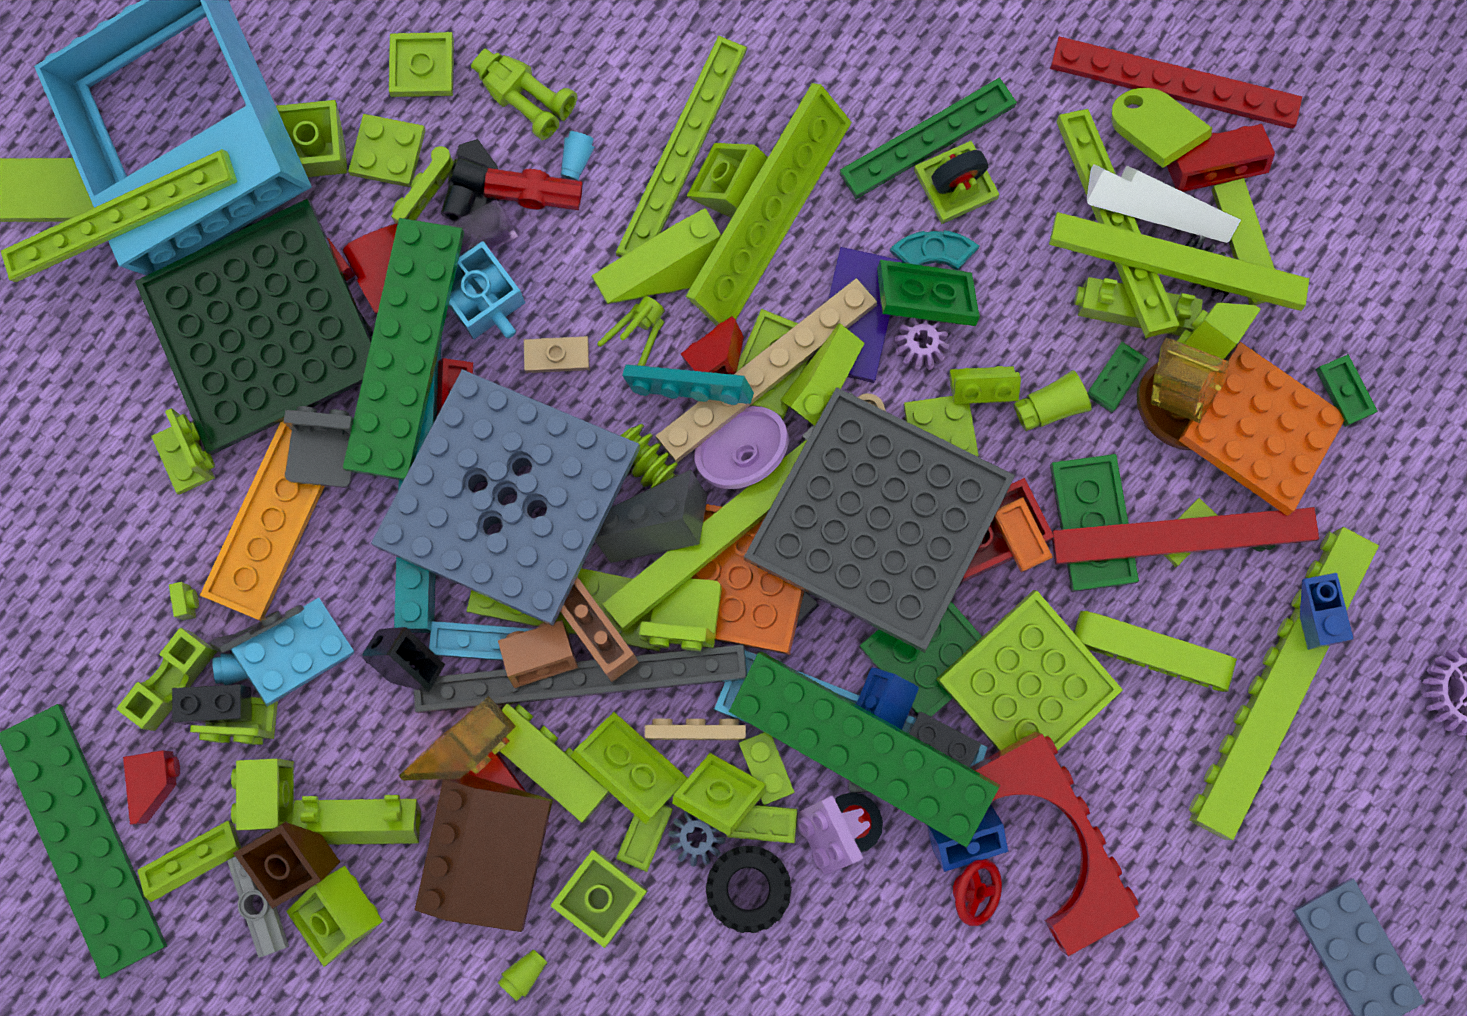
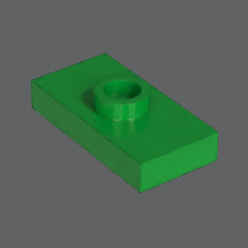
[1087,342,1149,413]

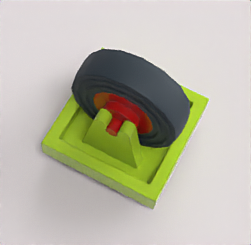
[914,140,1000,224]

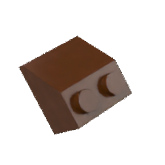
[233,822,340,909]

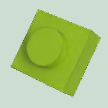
[169,582,199,620]

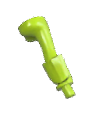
[471,48,578,141]

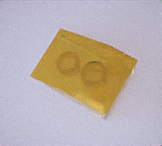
[398,696,516,781]

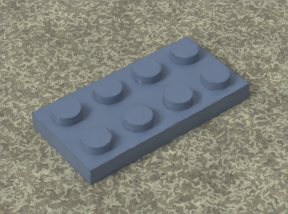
[1292,878,1425,1016]

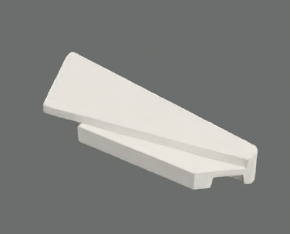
[1087,164,1241,243]

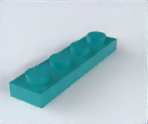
[622,364,754,405]

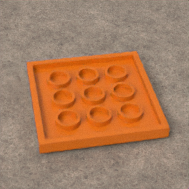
[1178,342,1344,516]
[691,504,804,655]

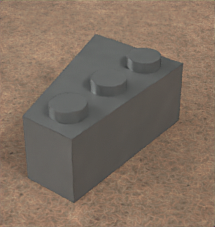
[595,470,707,563]

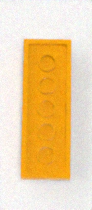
[200,421,325,621]

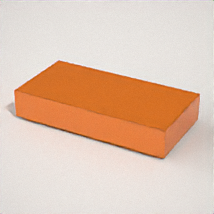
[994,498,1053,573]

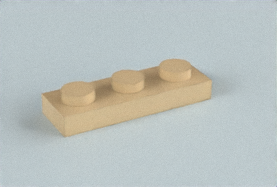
[645,718,746,740]

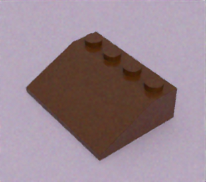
[415,772,553,932]

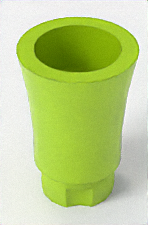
[1013,370,1092,431]

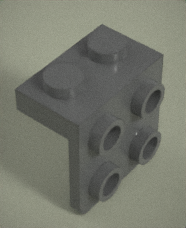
[284,406,354,488]

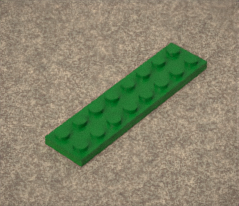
[343,218,465,481]
[729,651,1001,847]
[0,704,168,979]

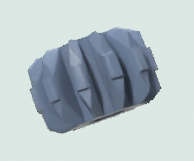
[668,811,726,867]

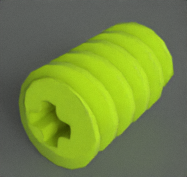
[620,423,678,489]

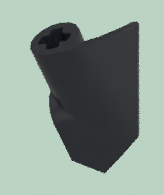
[441,139,500,234]

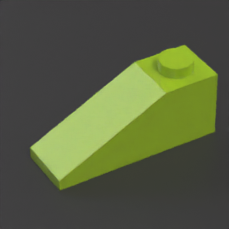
[780,323,865,426]

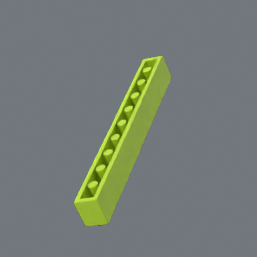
[1189,527,1379,840]

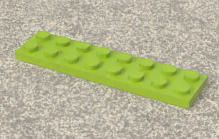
[685,83,852,326]

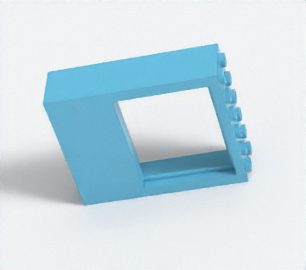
[34,0,312,275]

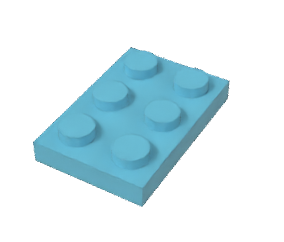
[231,598,354,707]

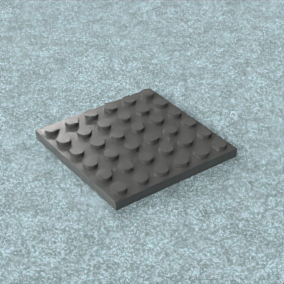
[744,387,1015,653]

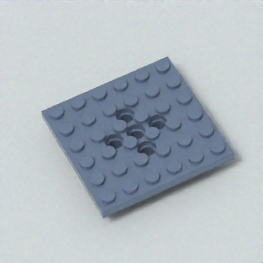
[371,369,640,626]

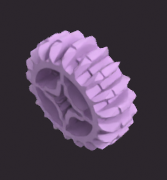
[1422,646,1467,736]

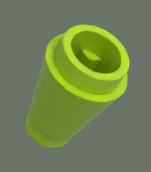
[497,949,547,1002]

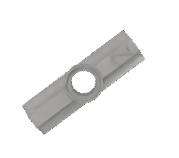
[227,857,289,958]

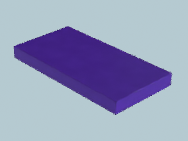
[828,247,902,383]

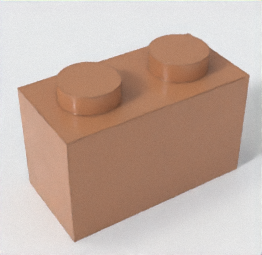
[498,620,578,688]

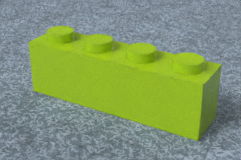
[481,703,610,823]

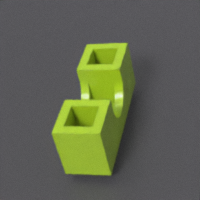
[116,627,217,731]

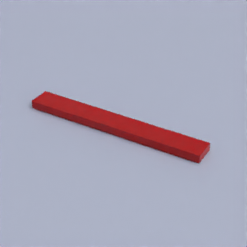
[1052,507,1319,565]

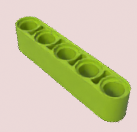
[1074,611,1237,692]

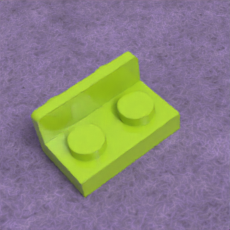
[949,366,1021,404]

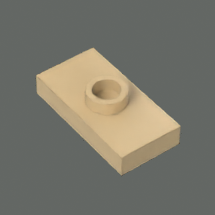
[524,336,590,373]

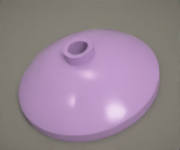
[695,406,789,489]

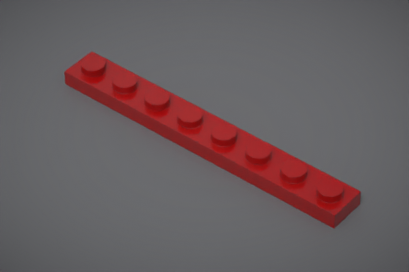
[1050,36,1303,129]

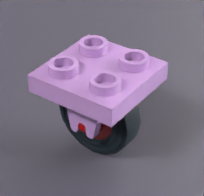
[797,792,883,875]

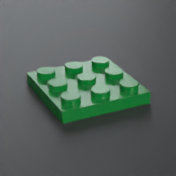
[859,602,982,717]

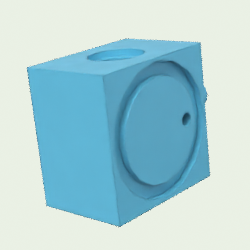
[449,241,525,339]

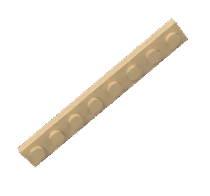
[656,278,877,463]

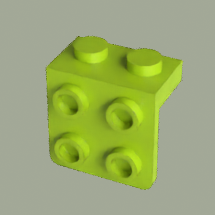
[639,578,722,651]
[190,697,278,745]

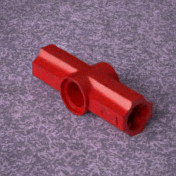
[484,168,583,211]

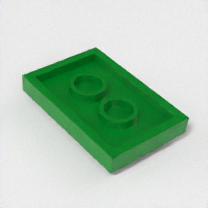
[877,260,980,326]

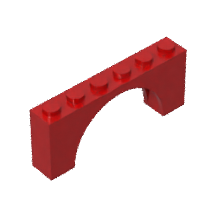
[970,732,1140,957]

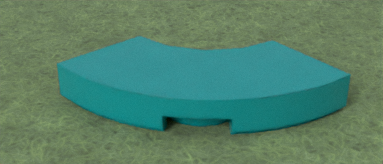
[889,230,980,270]

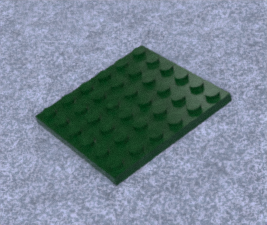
[135,199,372,455]

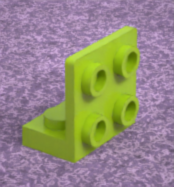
[151,408,215,495]

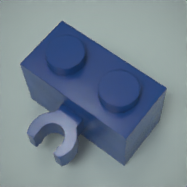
[927,805,1009,872]

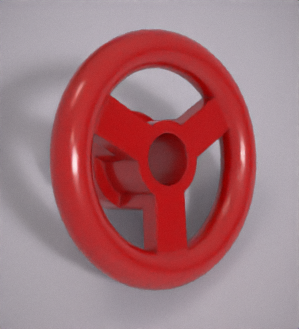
[953,859,1002,926]

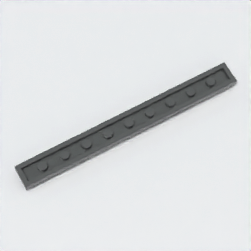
[414,645,747,713]

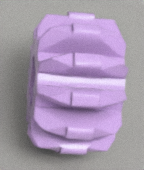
[894,318,949,371]

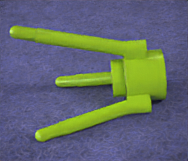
[597,296,665,366]

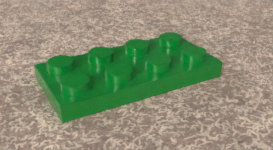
[1050,454,1139,592]

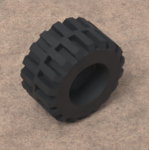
[706,845,792,933]

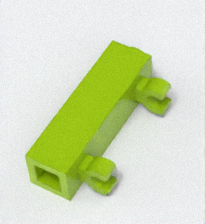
[1074,277,1203,336]
[287,795,421,845]

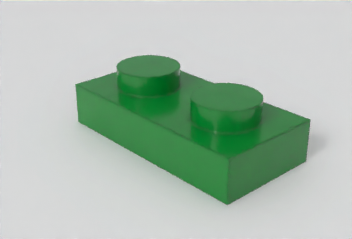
[1316,354,1378,427]

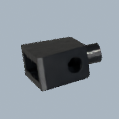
[362,627,445,692]

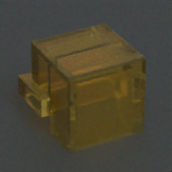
[1151,337,1229,423]

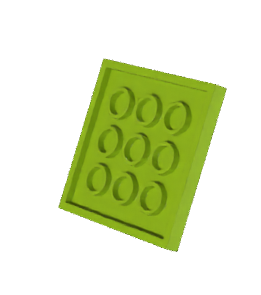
[936,590,1123,751]

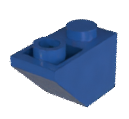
[1300,573,1354,650]

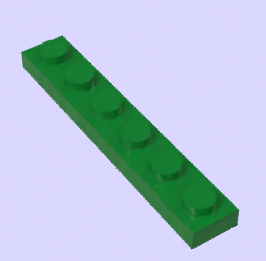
[840,77,1017,199]

